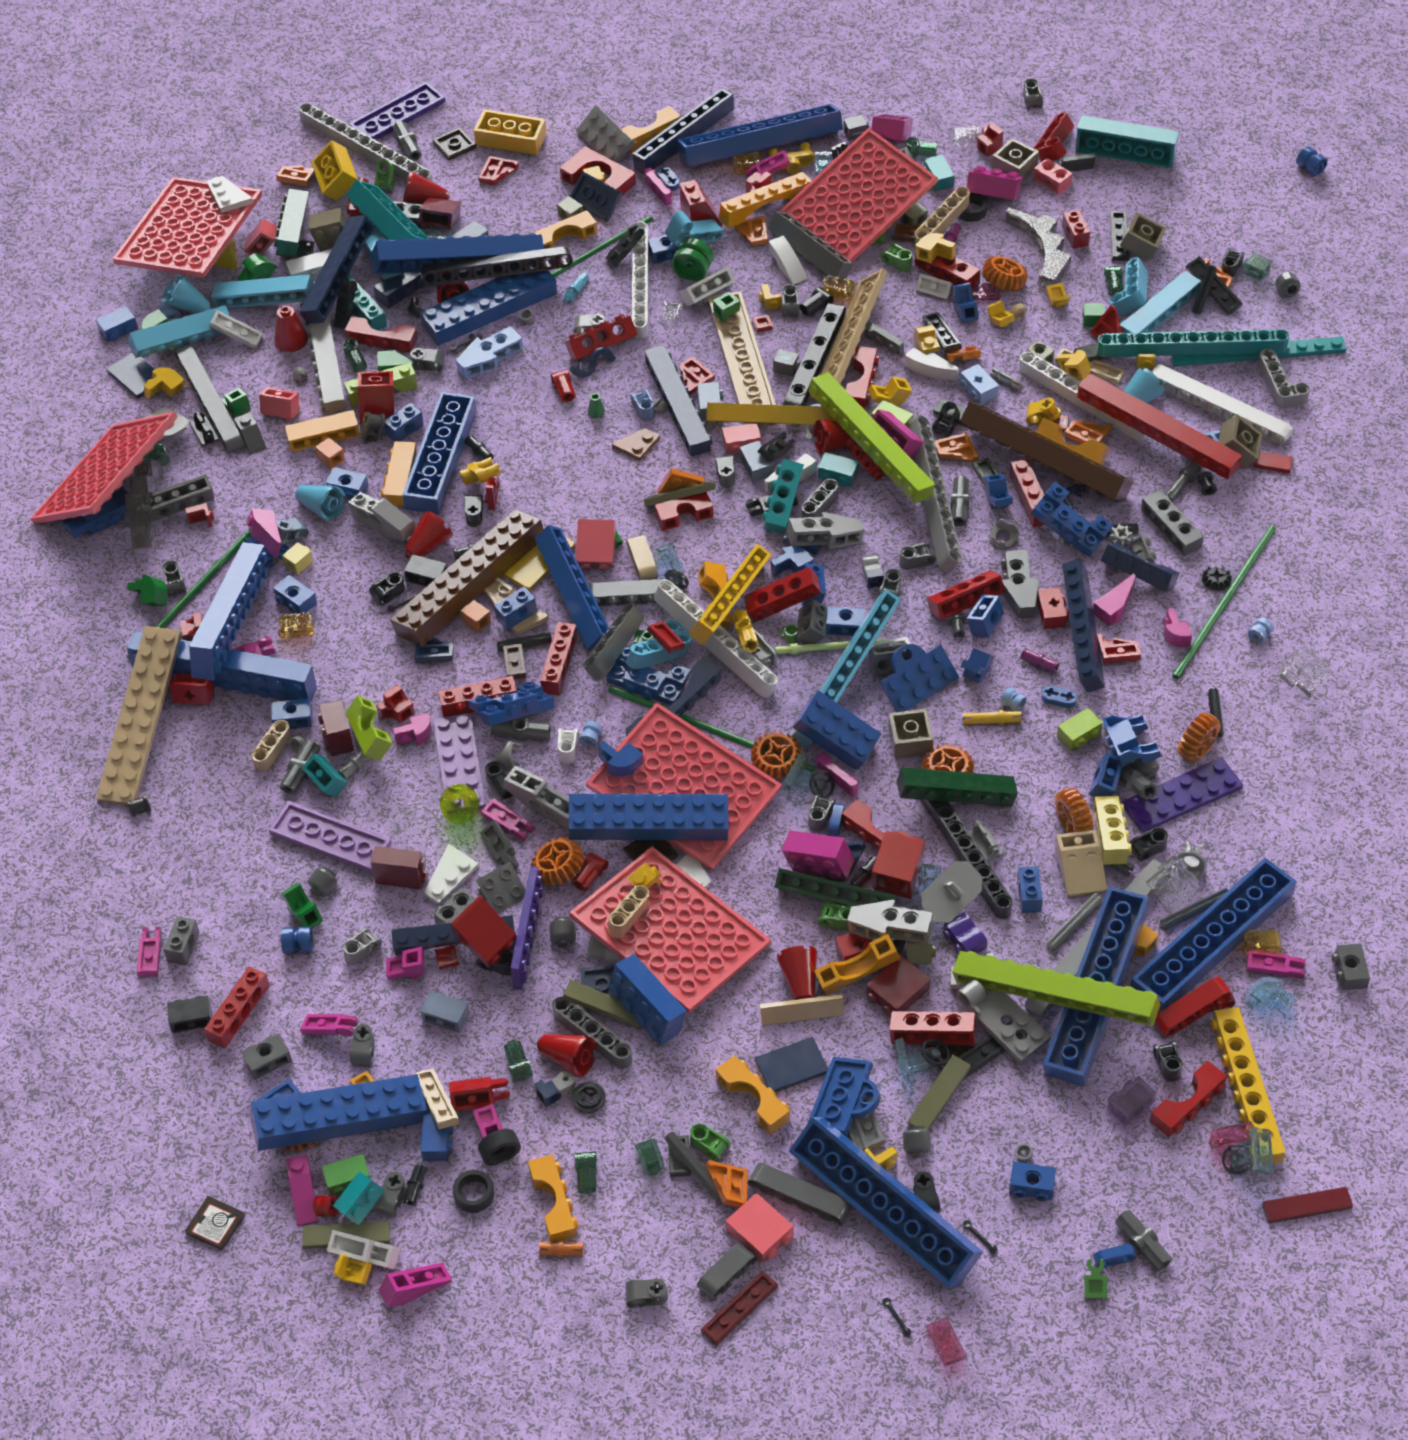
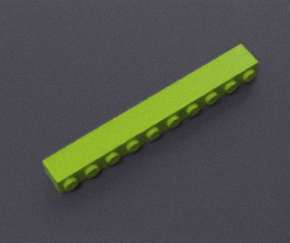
[808,372,935,504]
[952,951,1161,1027]

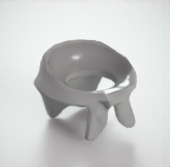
[989,519,1019,549]
[494,741,522,771]
[1176,842,1207,878]

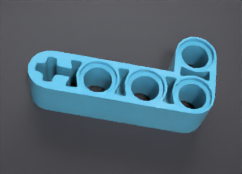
[665,211,724,247]
[1110,257,1148,316]
[626,620,692,669]

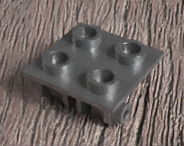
[475,862,526,913]

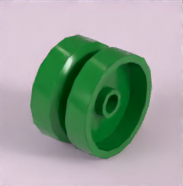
[671,238,714,282]

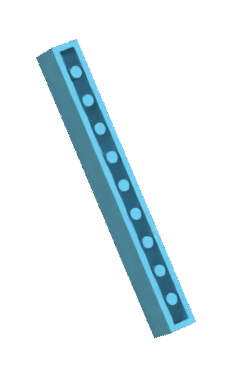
[790,589,901,749]

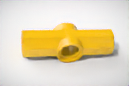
[731,609,759,653]

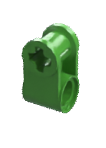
[374,159,394,192]
[880,243,912,272]
[817,902,852,931]
[690,1123,731,1162]

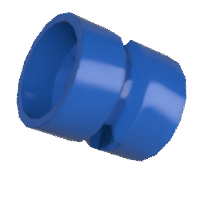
[1296,146,1328,176]
[281,926,313,954]

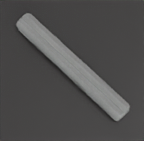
[1046,893,1103,951]

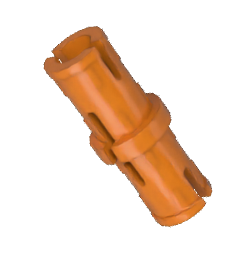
[539,1240,584,1258]

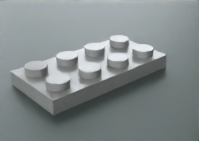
[575,105,635,163]

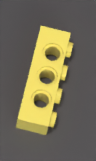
[1094,796,1131,865]

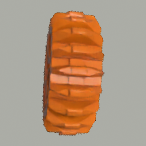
[982,256,1028,292]
[1178,712,1221,763]
[751,730,803,780]
[922,743,974,773]
[1054,787,1094,833]
[531,837,584,887]

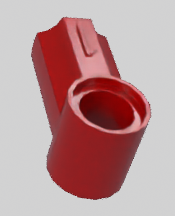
[551,370,576,402]
[572,852,609,891]

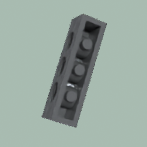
[138,474,215,523]
[1141,490,1204,556]

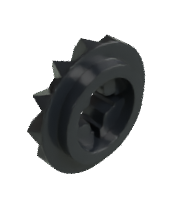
[1202,565,1232,591]
[572,1082,606,1114]

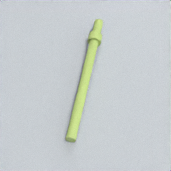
[775,638,888,655]

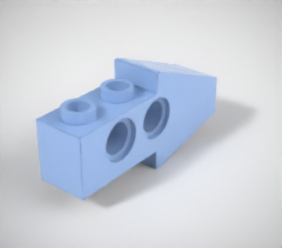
[456,326,523,379]

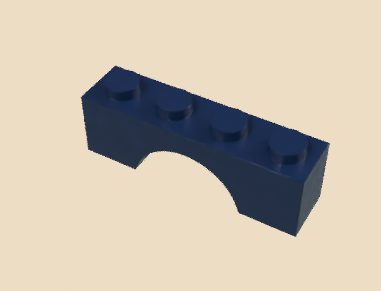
[1101,542,1180,592]

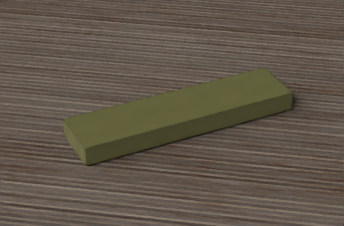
[643,481,716,507]
[562,979,640,1029]
[907,1055,971,1130]
[302,1221,390,1249]

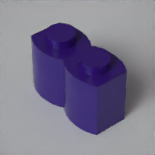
[943,912,987,955]

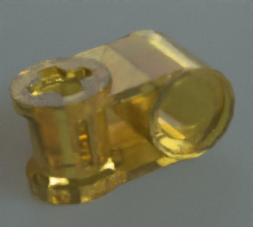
[733,151,761,175]
[823,276,856,302]
[278,612,315,639]
[1241,930,1282,955]

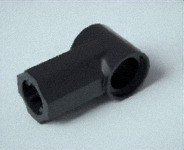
[799,287,834,316]
[485,761,513,800]

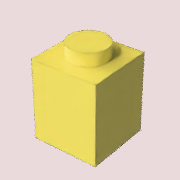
[282,543,313,575]

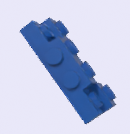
[1030,482,1113,557]
[59,486,138,538]
[607,646,691,706]
[468,682,555,726]
[1102,714,1162,765]

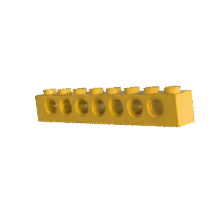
[688,544,771,645]
[1210,1007,1286,1166]

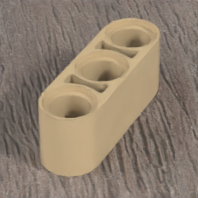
[626,535,658,580]
[251,720,291,772]
[607,886,649,939]

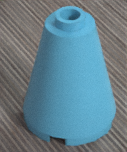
[161,274,211,314]
[1124,368,1164,404]
[295,485,345,522]

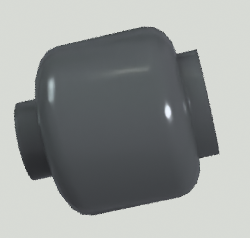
[1275,272,1301,297]
[1131,758,1160,780]
[307,866,337,897]
[549,916,576,948]
[902,1126,931,1157]

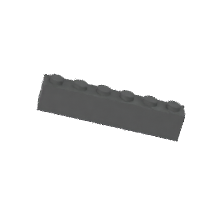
[767,211,854,282]

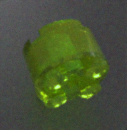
[439,784,479,823]

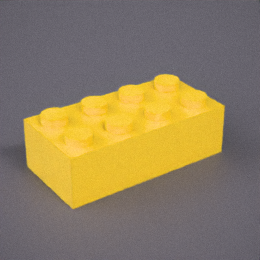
[474,109,547,155]

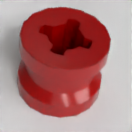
[313,1195,339,1217]

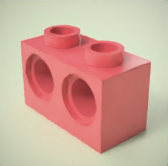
[1033,158,1072,195]

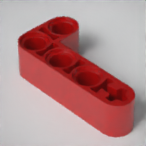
[1033,111,1074,162]
[1154,976,1236,1038]

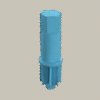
[563,273,589,303]

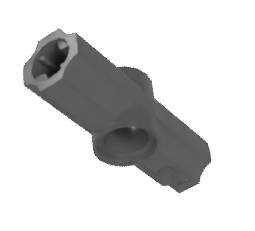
[392,120,422,161]
[950,476,970,526]
[491,717,551,741]
[279,740,320,795]
[1119,765,1158,800]
[1115,1210,1173,1272]

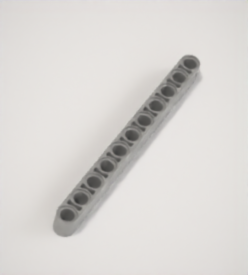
[299,103,432,182]
[908,415,962,573]
[1024,859,1171,1018]

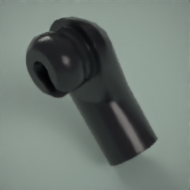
[408,297,424,318]

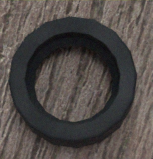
[959,192,988,222]
[478,1129,521,1166]
[453,1170,494,1213]

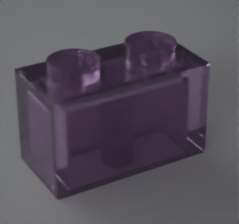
[1107,1076,1157,1126]

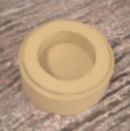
[1009,303,1027,320]

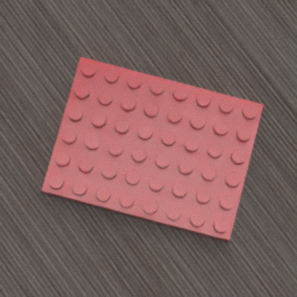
[780,128,938,262]
[113,177,262,278]
[30,412,178,524]
[586,703,782,871]
[569,847,771,1014]

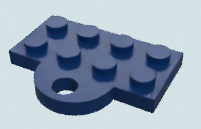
[879,644,960,712]
[807,1057,881,1136]

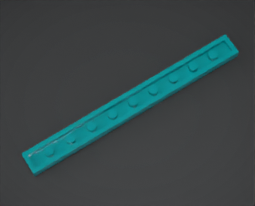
[1171,336,1347,367]

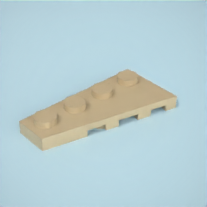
[484,578,549,637]

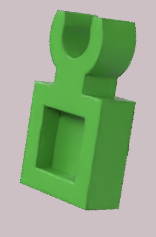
[1084,1259,1107,1298]

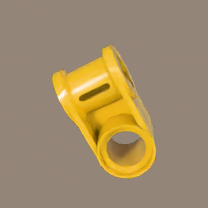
[1026,397,1061,425]

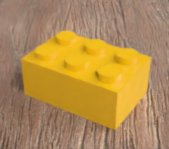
[311,140,358,201]

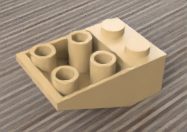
[1055,830,1107,897]

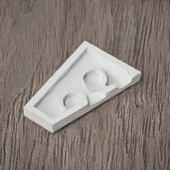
[207,176,253,213]
[424,844,479,906]

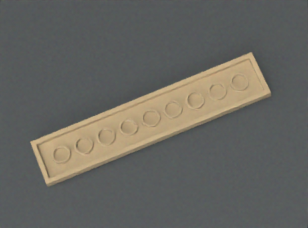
[809,268,887,402]
[708,291,776,423]
[96,626,183,805]

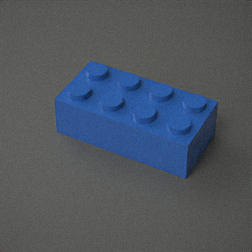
[792,690,882,770]
[608,954,687,1046]

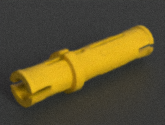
[963,710,1021,725]

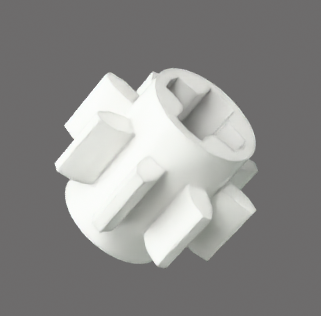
[1108,524,1132,546]

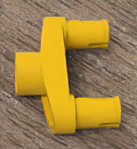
[768,142,815,174]
[459,457,501,486]

